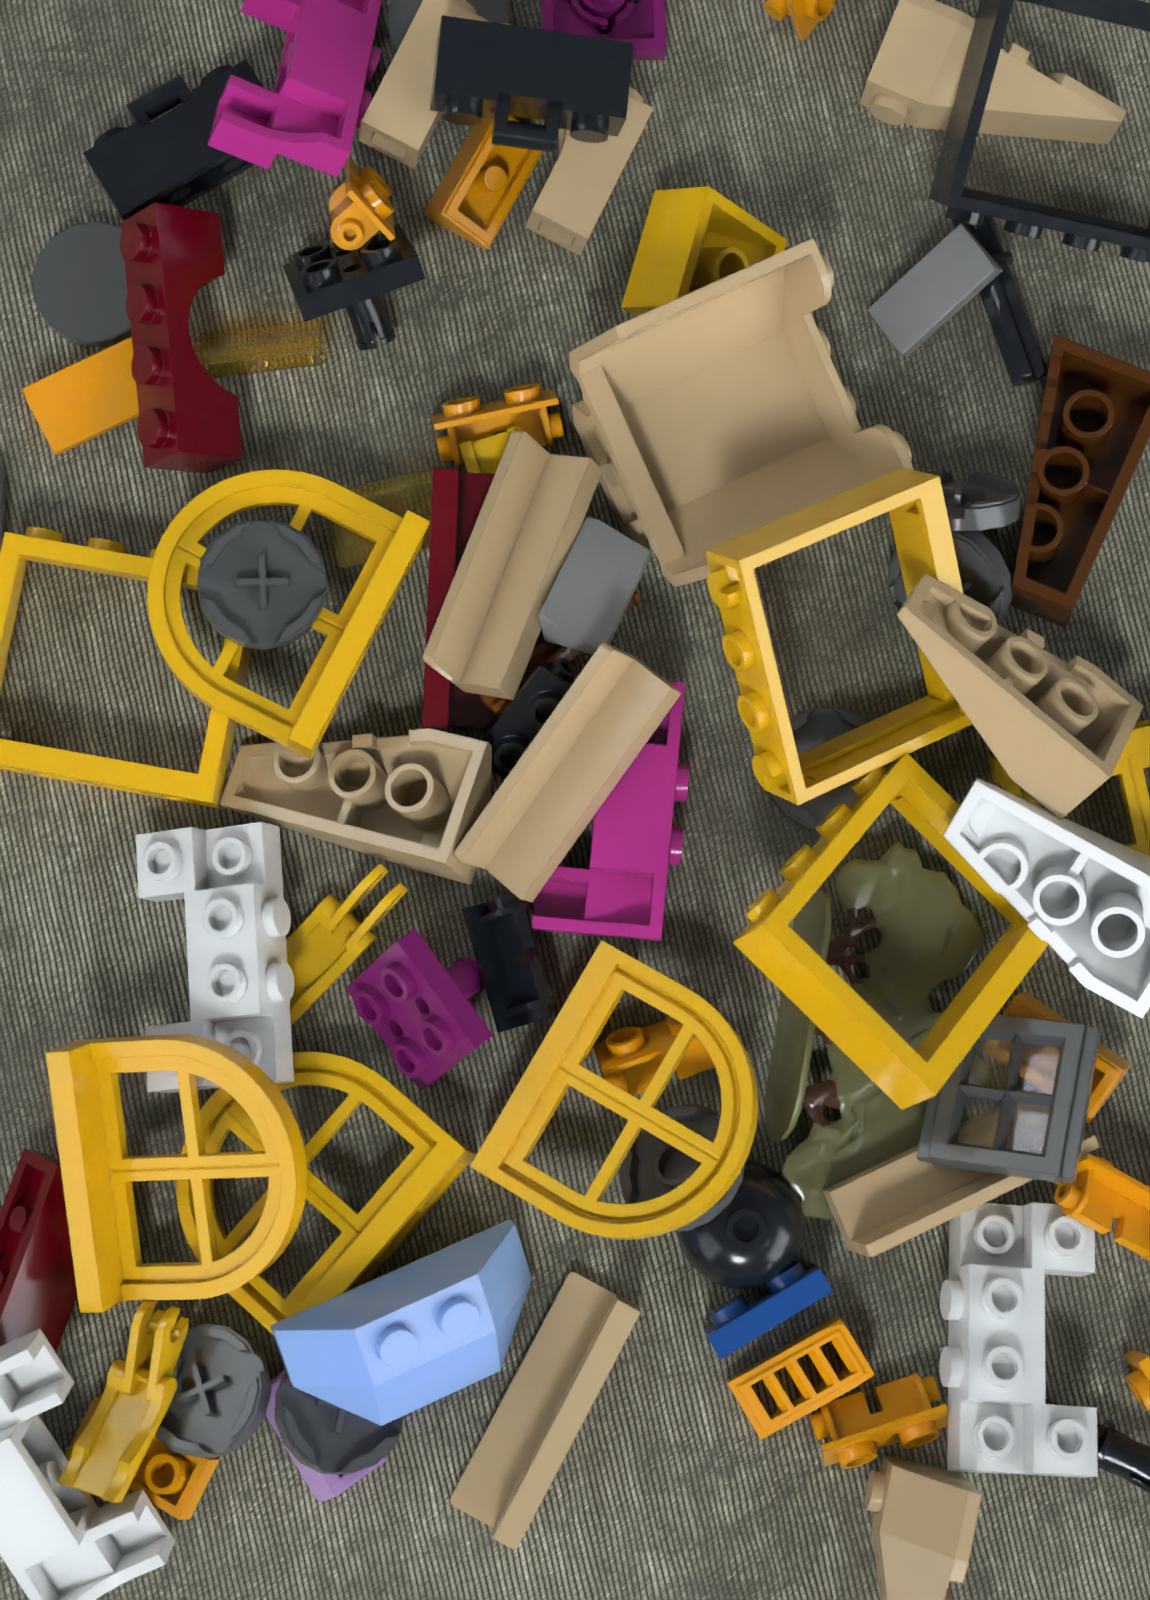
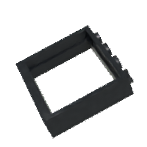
[929,0,1150,263]

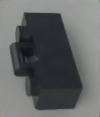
[430,15,634,153]
[83,59,264,222]

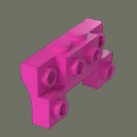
[208,0,382,178]
[531,675,690,942]

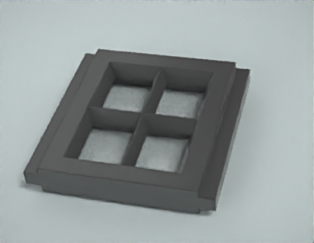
[917,1014,1101,1183]

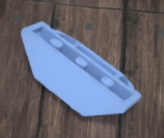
[270,1219,532,1426]

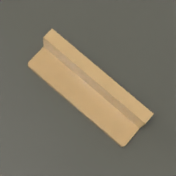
[423,431,603,700]
[454,642,682,902]
[822,1088,1100,1257]
[450,1271,641,1551]

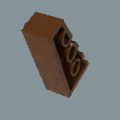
[1010,334,1150,628]

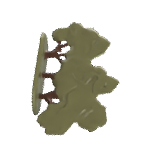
[764,841,994,1220]

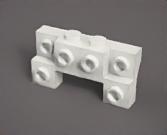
[136,822,295,1093]
[939,1202,1098,1478]
[0,1329,176,1600]

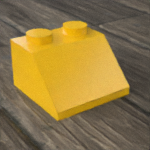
[621,186,787,317]

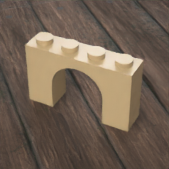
[359,0,653,256]

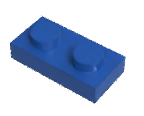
[703,1261,833,1360]

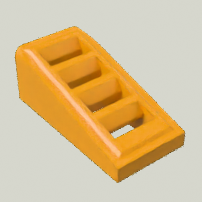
[726,1314,875,1440]

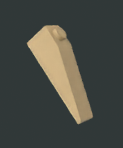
[859,0,1127,144]
[897,573,1144,820]
[220,728,492,885]
[864,1455,982,1600]

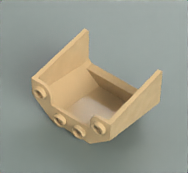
[569,238,914,587]

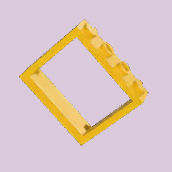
[705,467,972,805]
[0,526,252,809]
[733,752,1049,1110]

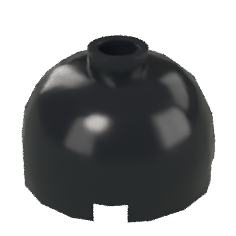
[676,1159,805,1289]

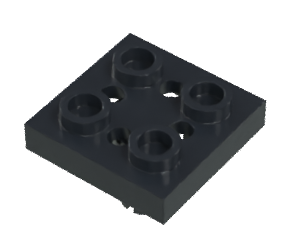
[282,224,426,350]

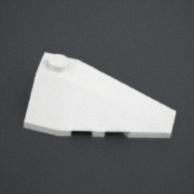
[944,778,1150,1018]

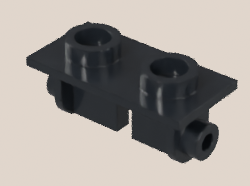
[481,658,577,779]
[462,893,556,1033]

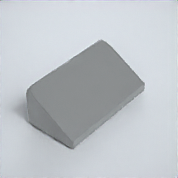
[867,223,1003,356]
[539,516,651,654]

